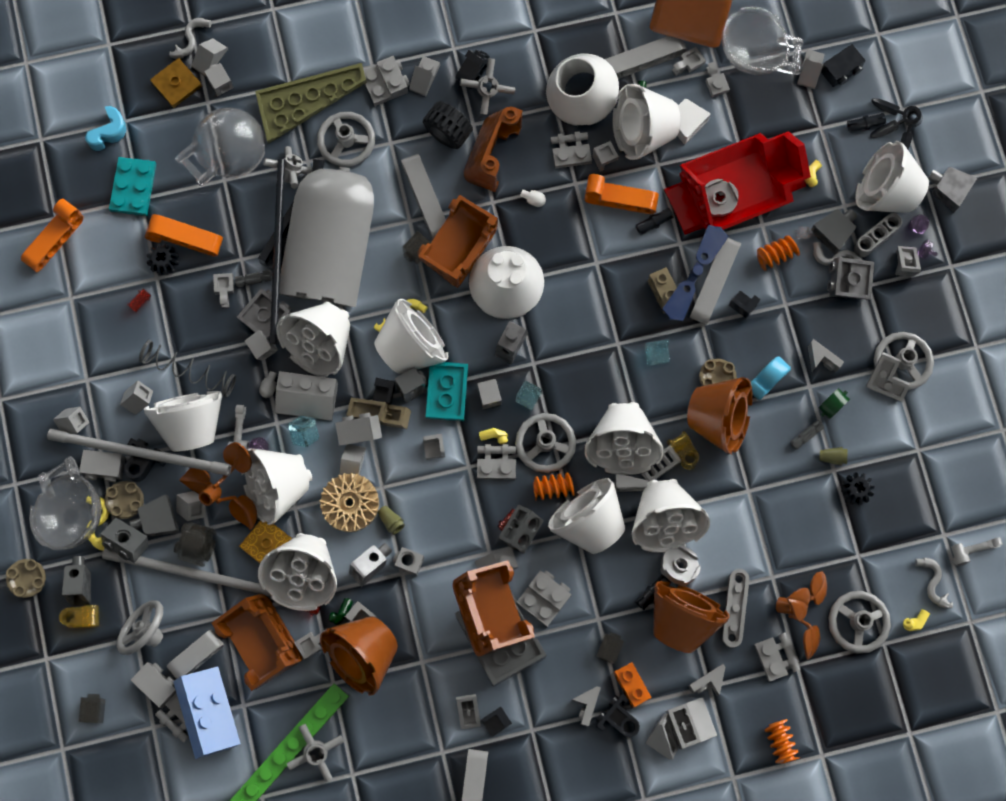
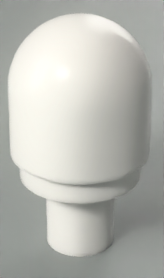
[520,190,546,207]

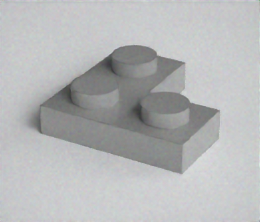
[866,352,910,402]

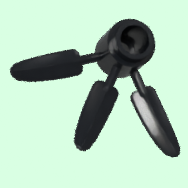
[870,98,923,150]

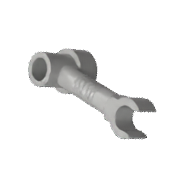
[228,405,250,449]
[951,537,1003,566]

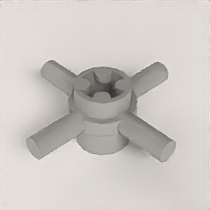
[460,58,515,115]
[263,146,312,189]
[286,724,344,782]

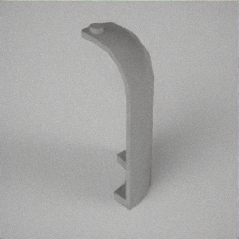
[279,167,374,307]

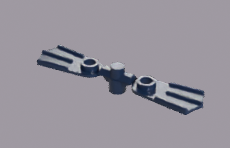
[662,225,729,322]

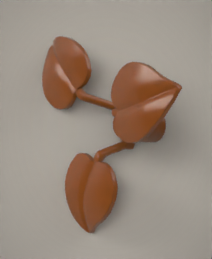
[179,442,257,530]
[776,571,827,660]

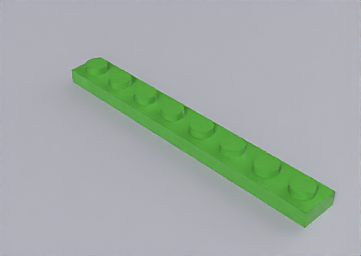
[230,683,349,801]

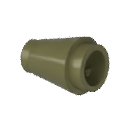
[820,447,848,466]
[377,505,405,535]

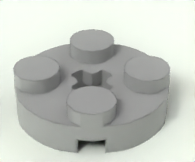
[705,179,739,217]
[660,546,701,586]

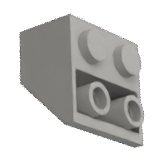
[665,697,717,749]

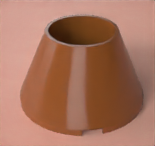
[687,377,753,454]
[653,581,730,653]
[320,616,398,696]

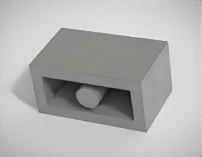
[335,412,382,446]
[79,450,126,482]
[131,662,176,708]

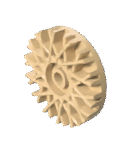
[320,473,379,532]

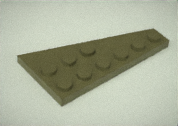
[255,63,367,144]

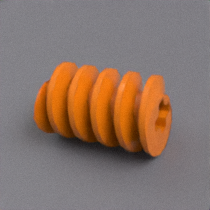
[757,235,800,271]
[533,473,574,501]
[765,719,800,764]

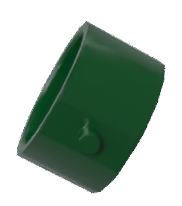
[818,388,850,419]

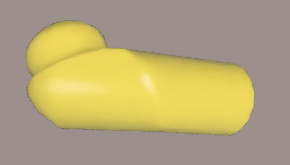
[805,160,822,187]
[479,428,508,444]
[903,609,930,631]

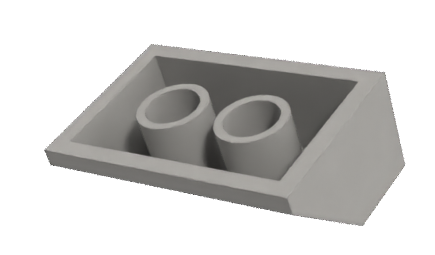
[275,371,338,421]

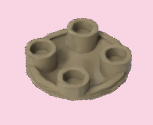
[699,359,737,386]
[105,481,144,519]
[6,559,46,598]

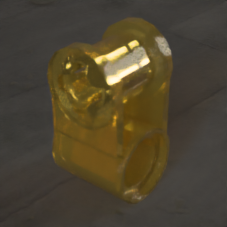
[667,431,699,470]
[59,605,99,628]

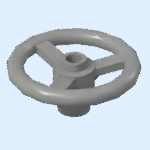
[317,112,375,167]
[874,332,934,390]
[515,413,576,473]
[828,591,891,653]
[116,600,164,655]

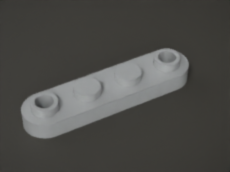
[722,569,749,648]

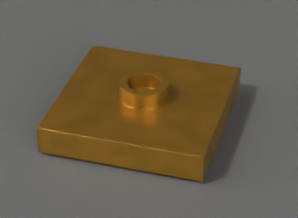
[150,58,202,108]

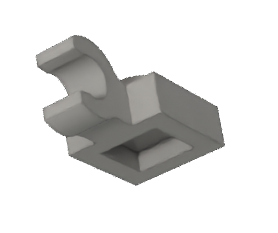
[672,47,706,76]
[706,62,730,97]
[213,273,234,308]
[294,631,323,660]

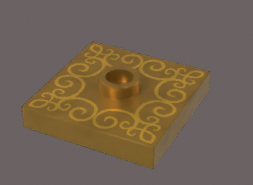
[239,521,292,563]

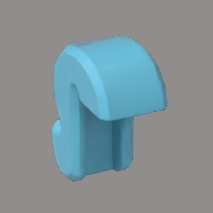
[85,106,126,151]
[751,356,791,400]

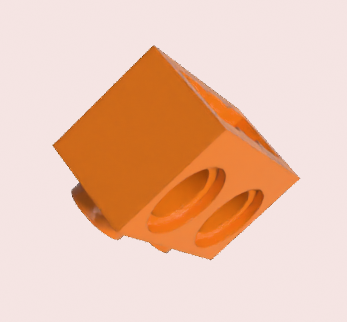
[613,662,652,708]

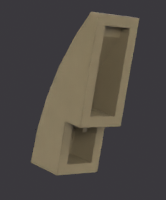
[346,398,411,429]

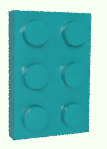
[109,157,157,216]
[426,362,468,421]

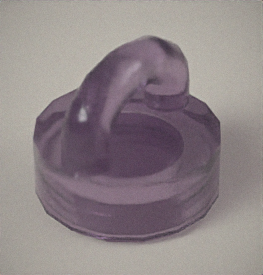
[908,214,929,234]
[918,240,938,259]
[249,437,269,451]

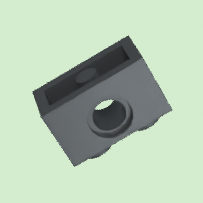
[101,518,149,563]

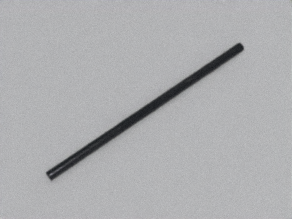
[270,159,285,345]

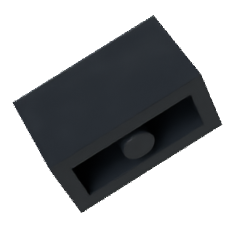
[821,44,866,87]

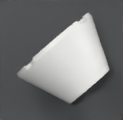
[546,54,619,126]
[613,84,680,160]
[855,141,929,213]
[374,299,448,374]
[144,391,222,452]
[548,478,625,554]

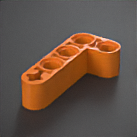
[584,174,659,214]
[21,199,84,272]
[144,214,223,256]

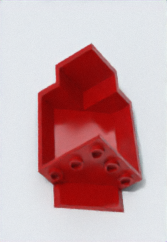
[664,131,811,235]

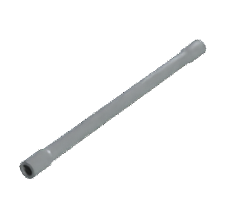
[47,429,231,476]
[102,548,272,597]

